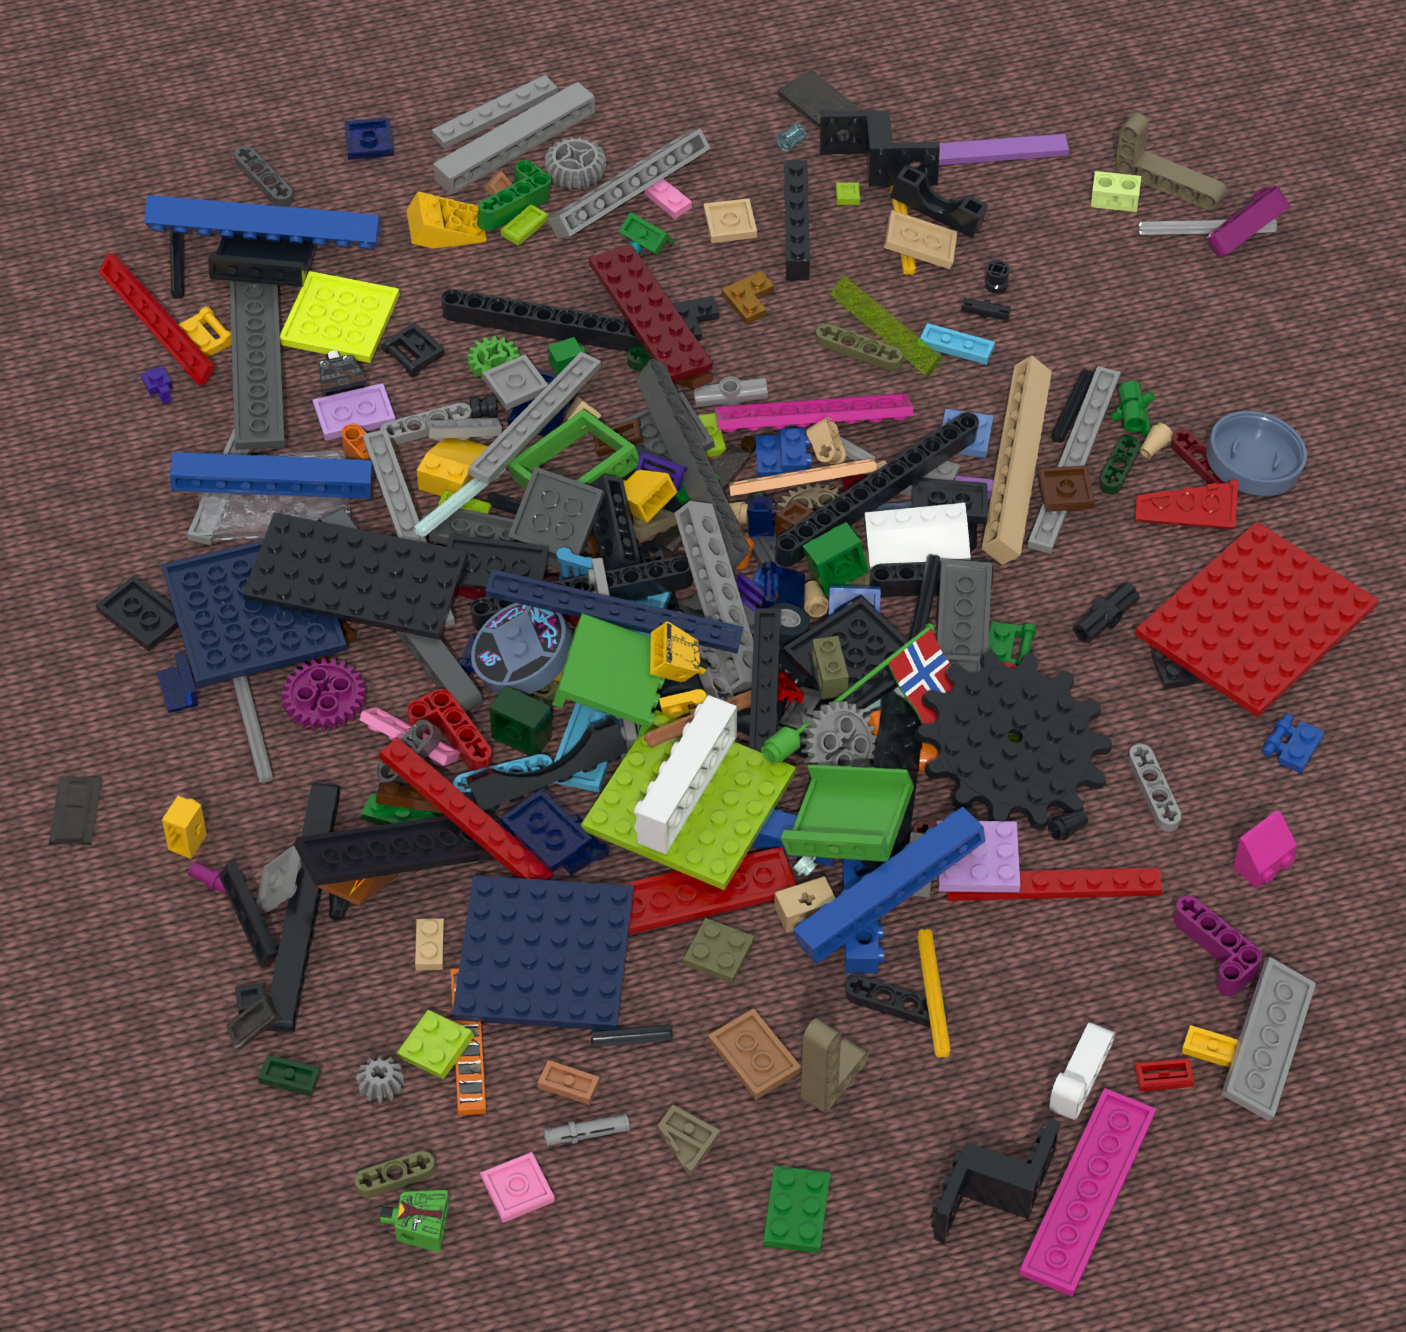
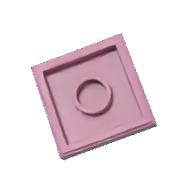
[480,1152,555,1223]

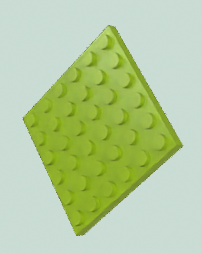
[581,710,796,890]

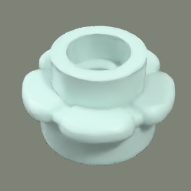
[793,856,817,876]

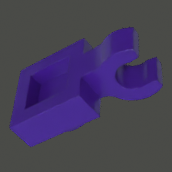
[140,366,173,404]

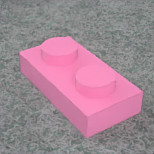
[644,178,692,219]

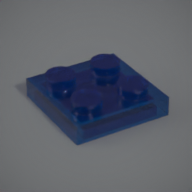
[344,117,394,160]

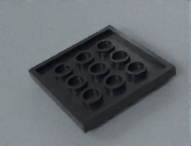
[783,597,908,709]

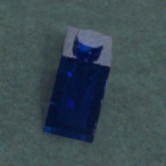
[747,496,777,537]

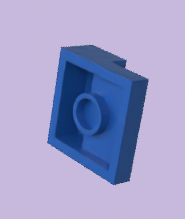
[755,428,811,478]

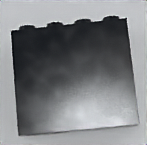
[208,235,317,287]

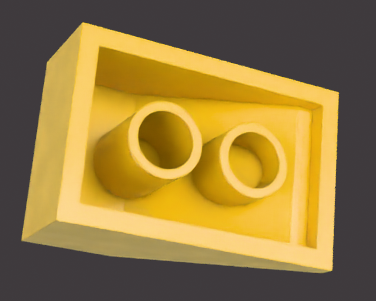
[417,438,489,496]

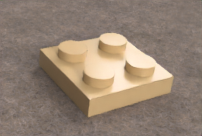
[704,198,757,243]

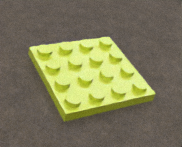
[280,271,400,363]

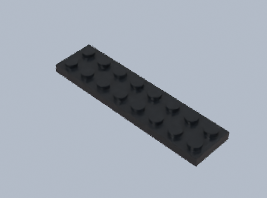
[861,692,922,872]
[293,816,494,886]

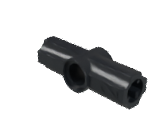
[1073,582,1139,643]

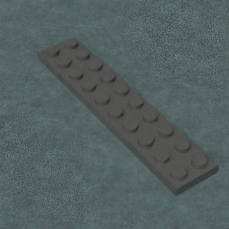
[230,281,285,450]

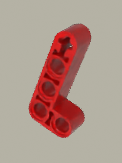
[407,689,493,771]

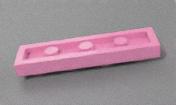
[360,707,460,766]

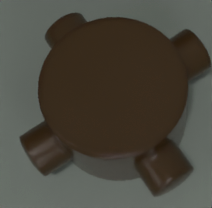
[738,436,756,455]

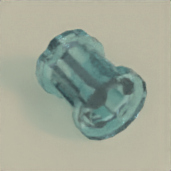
[776,122,806,151]

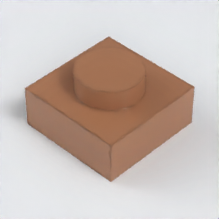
[484,171,512,195]

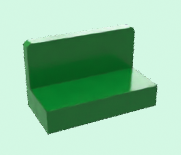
[618,212,675,255]

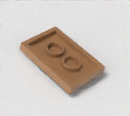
[708,1008,801,1100]

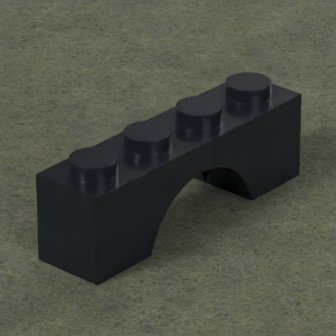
[891,164,988,238]

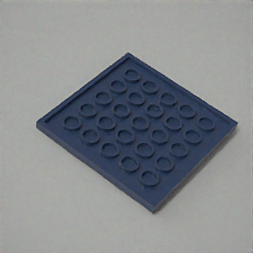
[161,540,347,687]
[452,876,634,1031]

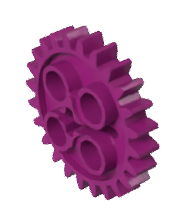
[281,658,366,732]

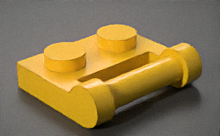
[178,307,232,357]
[659,689,707,719]

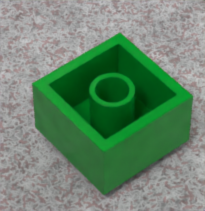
[803,522,868,596]

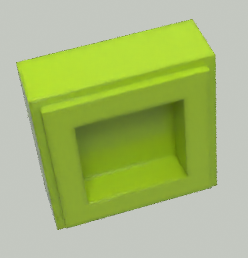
[836,182,860,205]

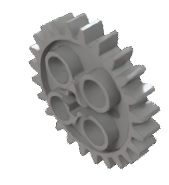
[801,701,878,768]

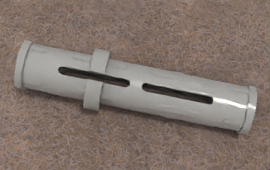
[543,1113,630,1147]

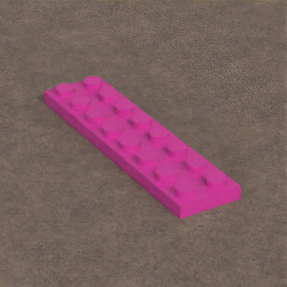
[714,393,913,432]
[1019,1088,1157,1297]

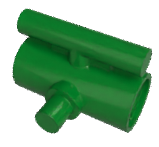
[1110,381,1156,437]

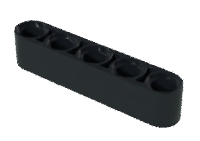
[870,560,994,597]

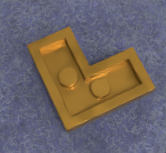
[722,271,774,325]

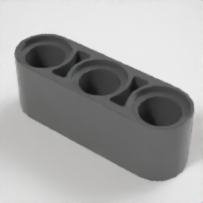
[376,720,442,786]

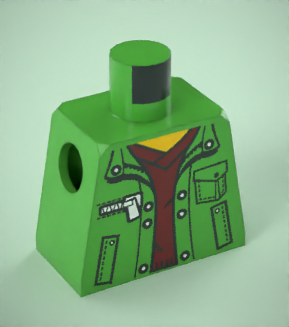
[380,1190,449,1252]

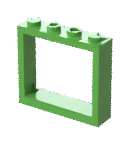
[508,409,639,490]

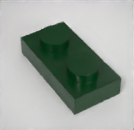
[258,1055,321,1097]

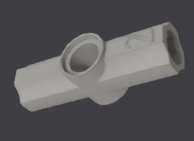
[693,376,768,407]

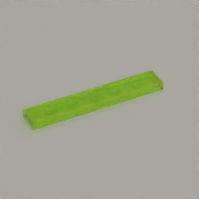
[830,275,943,376]

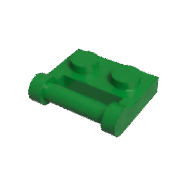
[988,621,1037,666]

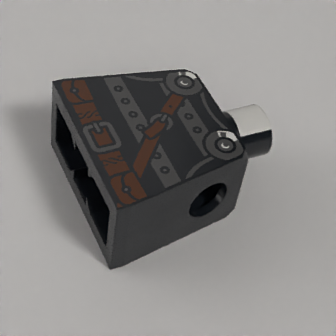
[319,350,368,397]

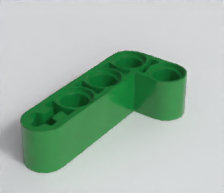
[477,160,551,231]

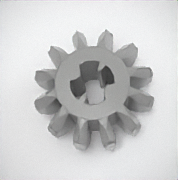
[356,1055,404,1104]

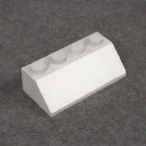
[865,503,971,570]

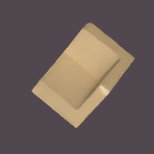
[564,396,601,434]

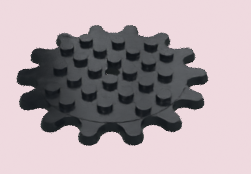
[914,651,1112,830]

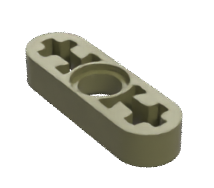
[355,1151,435,1198]

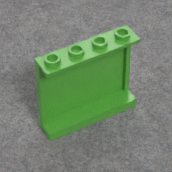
[552,613,665,736]
[781,765,914,862]

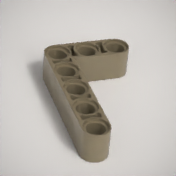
[1116,113,1227,211]
[801,1018,869,1113]

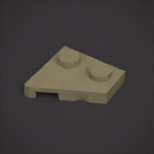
[658,1105,720,1176]

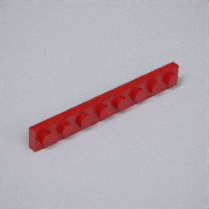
[98,253,215,385]
[378,737,555,880]
[946,868,1162,901]

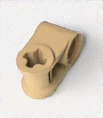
[806,417,847,465]

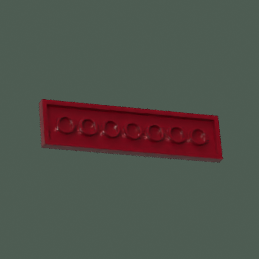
[589,244,713,382]

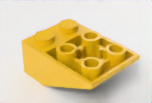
[406,191,487,249]

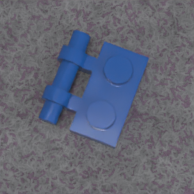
[1262,714,1325,774]

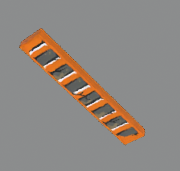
[450,968,486,1116]

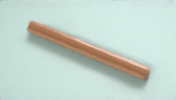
[644,690,751,747]

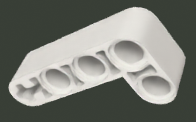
[1049,1022,1116,1121]

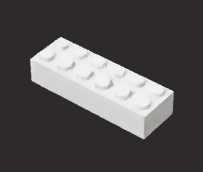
[634,695,737,855]

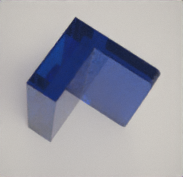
[157,652,199,713]

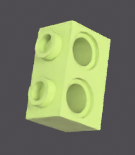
[1091,171,1141,212]

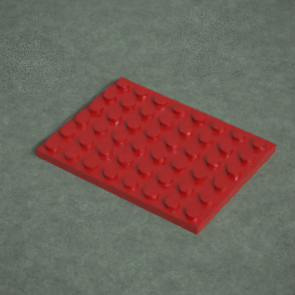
[1135,522,1379,717]

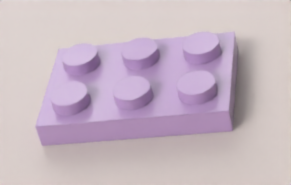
[313,383,395,441]

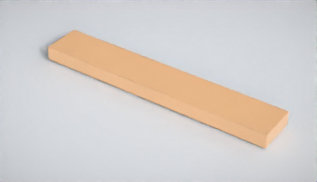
[728,458,877,496]

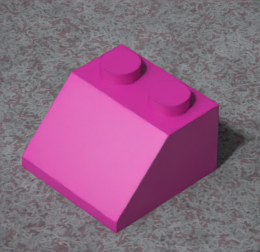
[1233,810,1297,888]

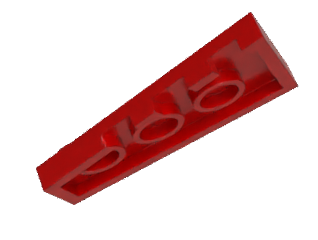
[1135,480,1238,530]

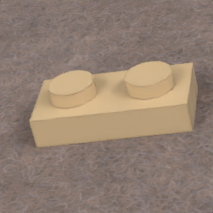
[415,918,444,971]

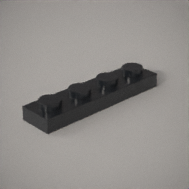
[219,862,278,968]

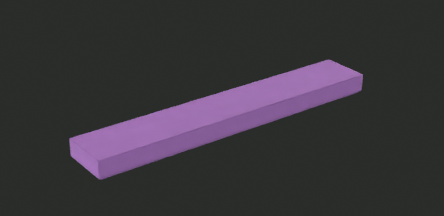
[939,134,1069,165]

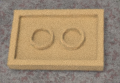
[884,210,957,269]

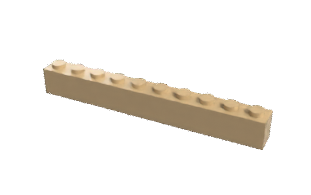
[982,355,1052,565]

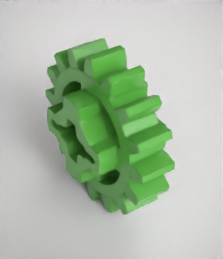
[467,336,520,381]

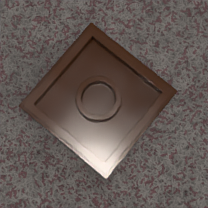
[1038,465,1095,512]

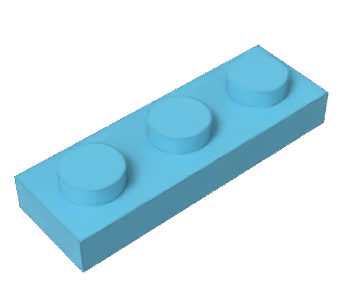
[919,323,995,365]

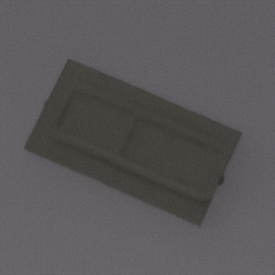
[49,776,102,845]

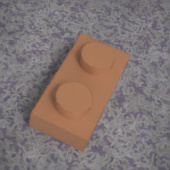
[537,1060,600,1105]

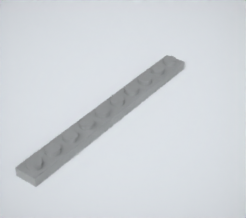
[1027,366,1121,554]
[362,429,455,627]

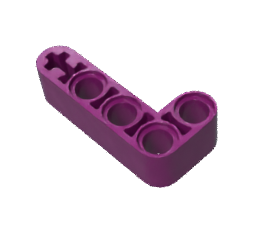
[1206,186,1290,257]
[1174,895,1262,996]

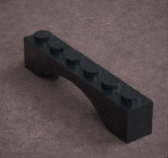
[784,160,810,281]
[465,719,627,812]

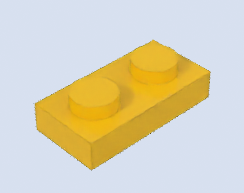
[1182,1025,1239,1068]

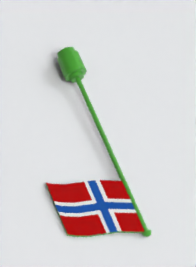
[761,623,951,764]

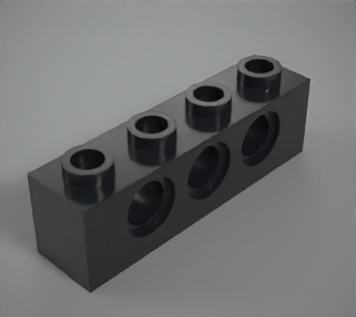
[589,475,641,571]

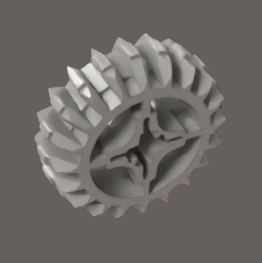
[544,136,606,191]

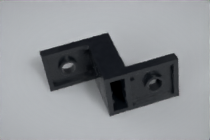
[820,110,940,186]
[931,1118,1060,1244]

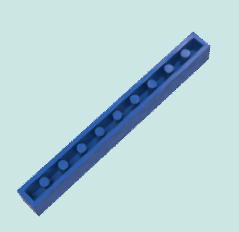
[144,195,382,250]

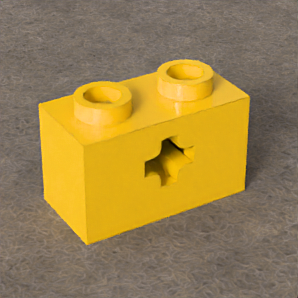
[162,796,207,859]

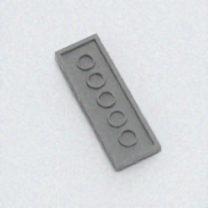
[1221,957,1316,1121]

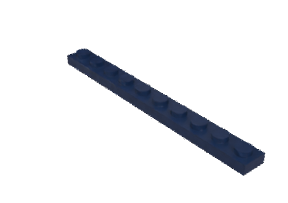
[485,569,744,654]

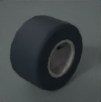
[770,603,810,650]

